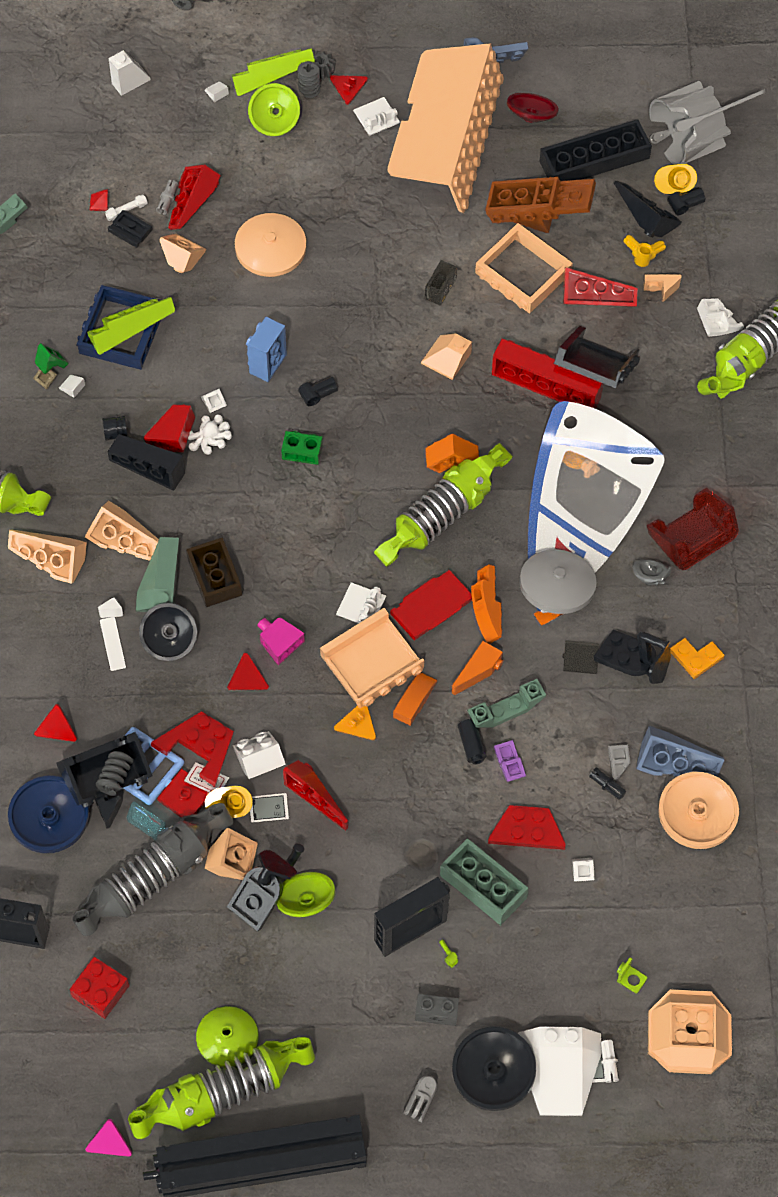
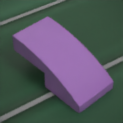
[493,740,526,782]

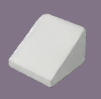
[205,82,229,102]
[59,375,85,398]
[201,389,227,413]
[98,598,123,618]
[572,858,594,881]

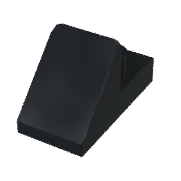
[94,794,122,829]

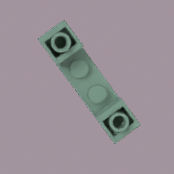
[467,679,546,728]

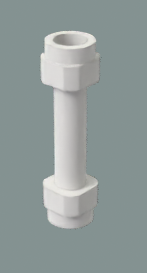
[105,195,148,221]

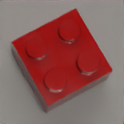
[69,957,129,1019]

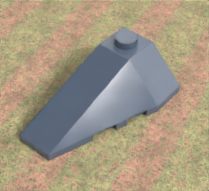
[636,726,725,777]

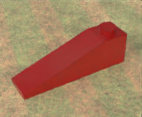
[283,760,348,831]

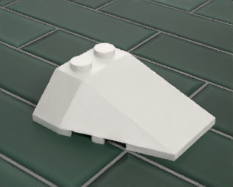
[518,1027,602,1116]

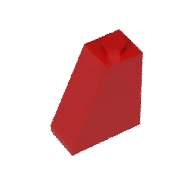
[144,404,195,452]

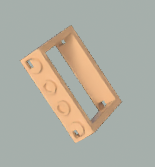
[475,223,573,314]

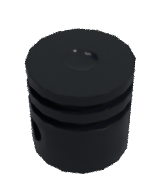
[102,415,128,440]

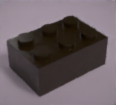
[186,537,242,607]

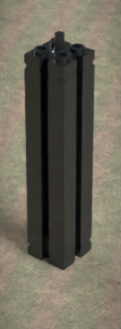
[143,1115,366,1197]

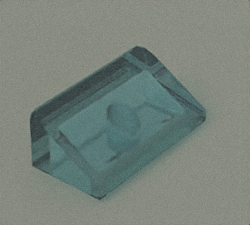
[127,802,166,840]

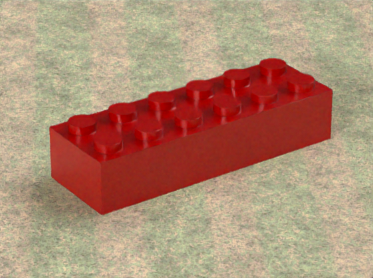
[492,338,603,409]

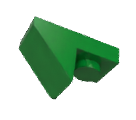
[35,343,69,374]

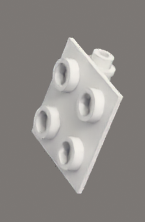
[353,97,400,136]
[336,583,386,623]

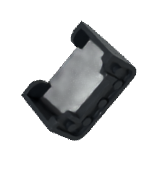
[56,732,153,808]

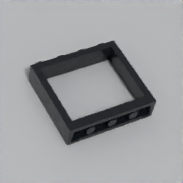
[374,877,450,957]
[0,898,49,949]

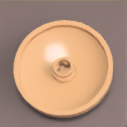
[235,213,306,277]
[658,772,739,849]

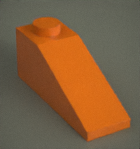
[452,641,504,695]

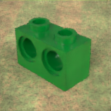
[281,431,323,465]

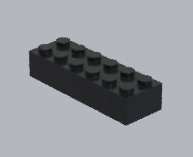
[539,119,652,181]

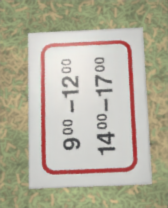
[184,762,229,793]

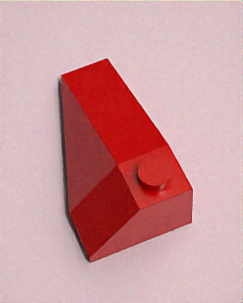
[168,165,221,230]

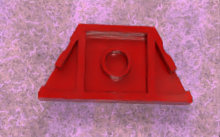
[488,805,566,850]

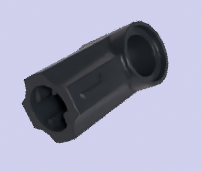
[667,187,706,216]
[298,376,338,407]

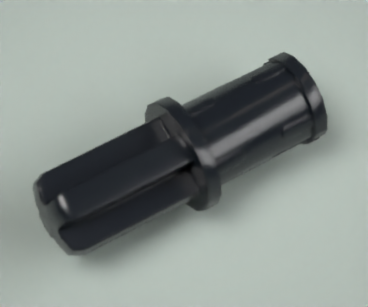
[589,767,626,800]

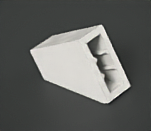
[109,50,151,96]

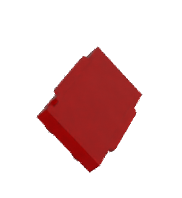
[390,570,472,641]

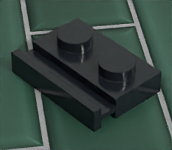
[108,210,152,248]

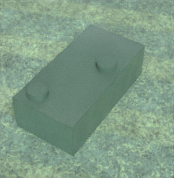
[440,838,528,926]

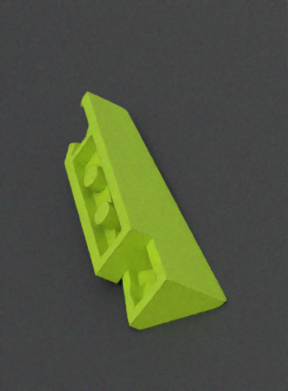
[232,48,315,96]
[87,297,175,355]

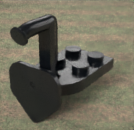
[594,630,671,684]
[227,843,305,931]

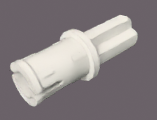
[601,1040,619,1083]

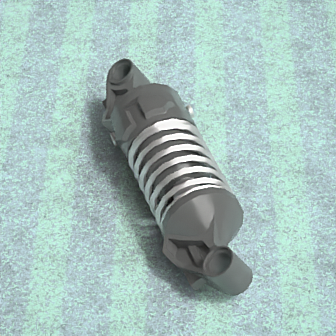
[72,803,233,936]

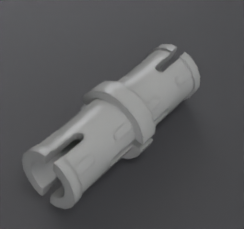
[156,180,179,215]

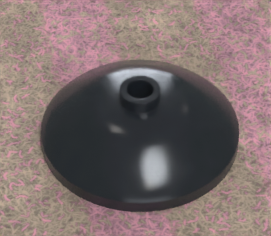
[139,603,197,661]

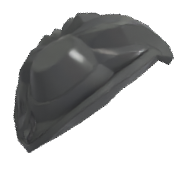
[633,559,671,586]

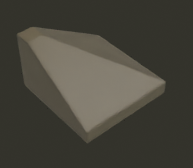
[33,368,57,389]

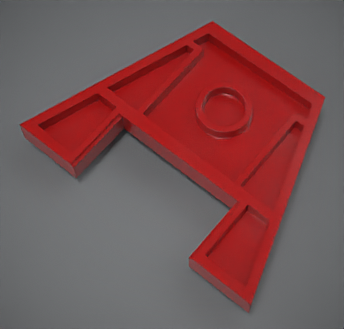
[151,711,234,787]

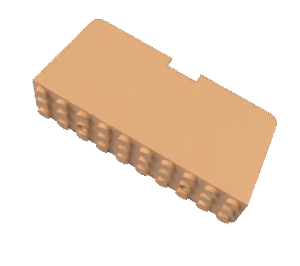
[388,43,504,213]

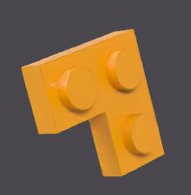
[670,638,725,679]

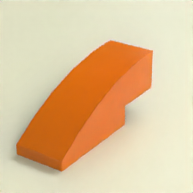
[393,673,437,726]

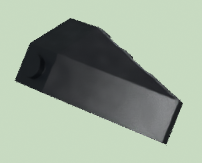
[614,181,682,238]

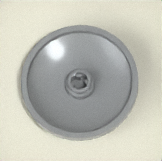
[520,549,597,614]

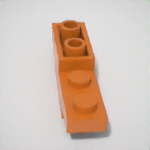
[471,564,502,644]

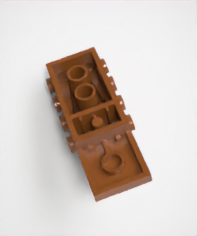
[485,177,596,233]

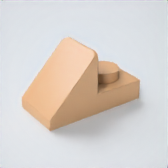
[643,274,681,302]

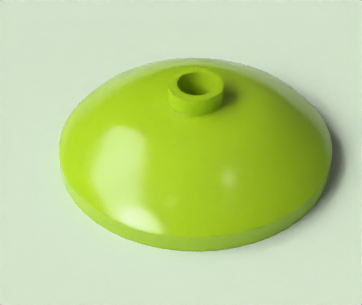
[248,83,300,137]
[276,872,336,917]
[196,1006,259,1068]

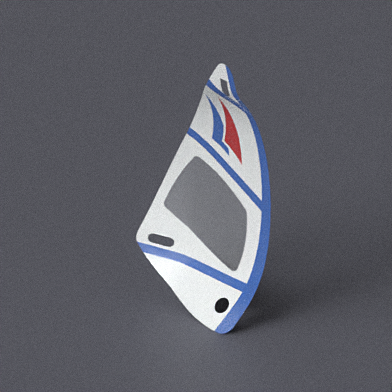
[528,401,664,613]

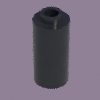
[457,719,487,765]

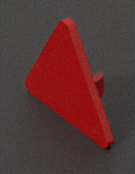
[330,75,368,105]
[227,653,269,690]
[34,704,77,742]

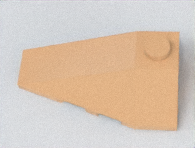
[85,500,159,560]

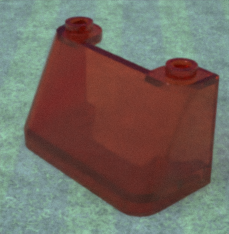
[647,488,739,570]

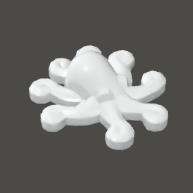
[188,415,232,455]

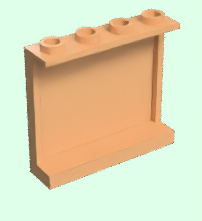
[320,608,424,708]

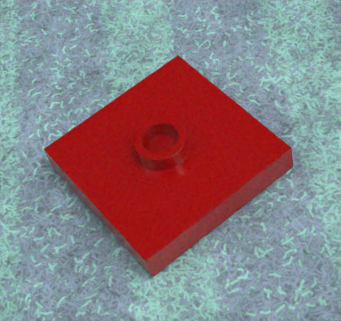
[157,769,209,818]

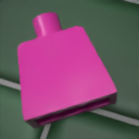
[257,618,305,665]

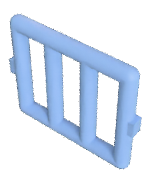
[123,727,184,805]

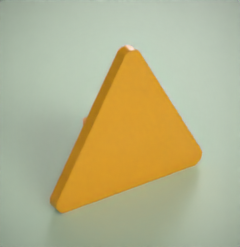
[334,705,376,740]

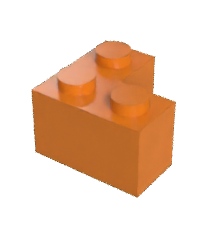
[426,434,479,473]

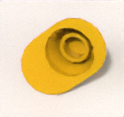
[654,164,697,194]
[205,786,253,818]

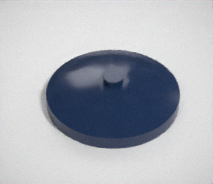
[8,776,89,853]

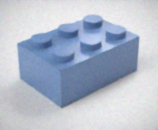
[246,317,287,382]

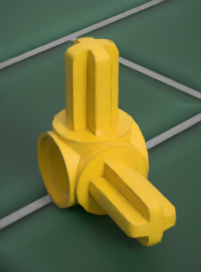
[623,235,666,267]

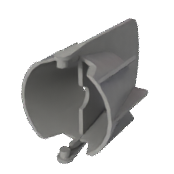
[649,81,766,165]

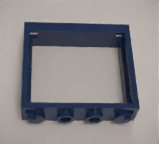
[76,285,161,370]

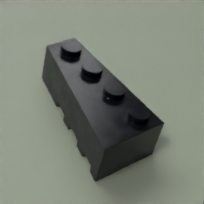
[108,434,185,491]

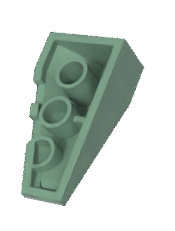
[136,537,179,612]

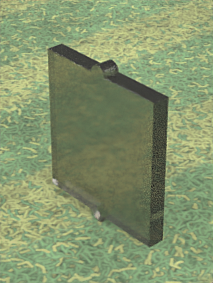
[562,641,599,674]

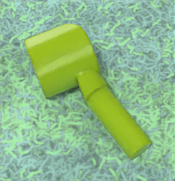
[439,940,458,968]

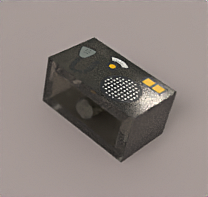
[425,260,457,306]

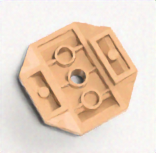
[648,989,732,1074]

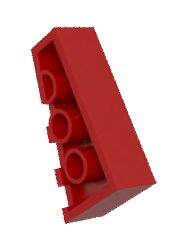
[563,267,638,307]

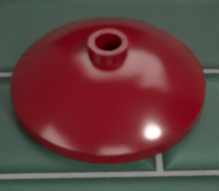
[507,93,559,123]

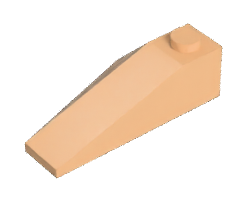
[8,530,87,583]

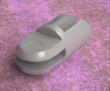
[403,1075,437,1123]

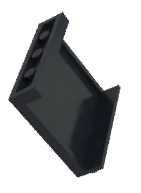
[554,325,640,388]

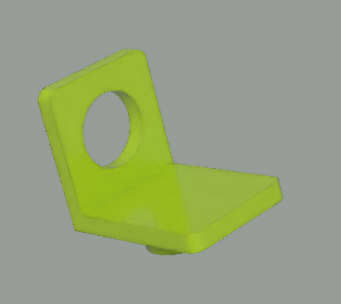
[617,957,647,994]

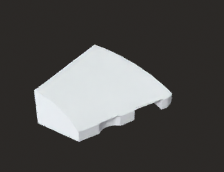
[697,298,744,337]

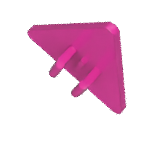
[85,1119,132,1157]

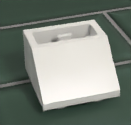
[233,731,286,779]

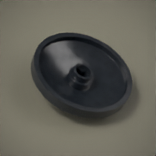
[452,1027,536,1111]

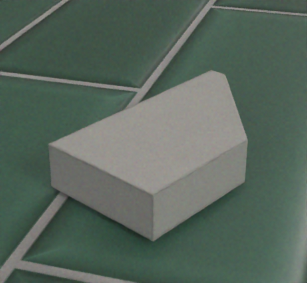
[608,744,631,782]

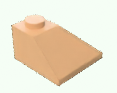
[160,233,206,273]
[421,334,472,380]
[205,828,258,880]

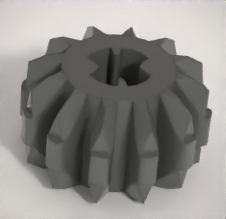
[313,51,335,80]

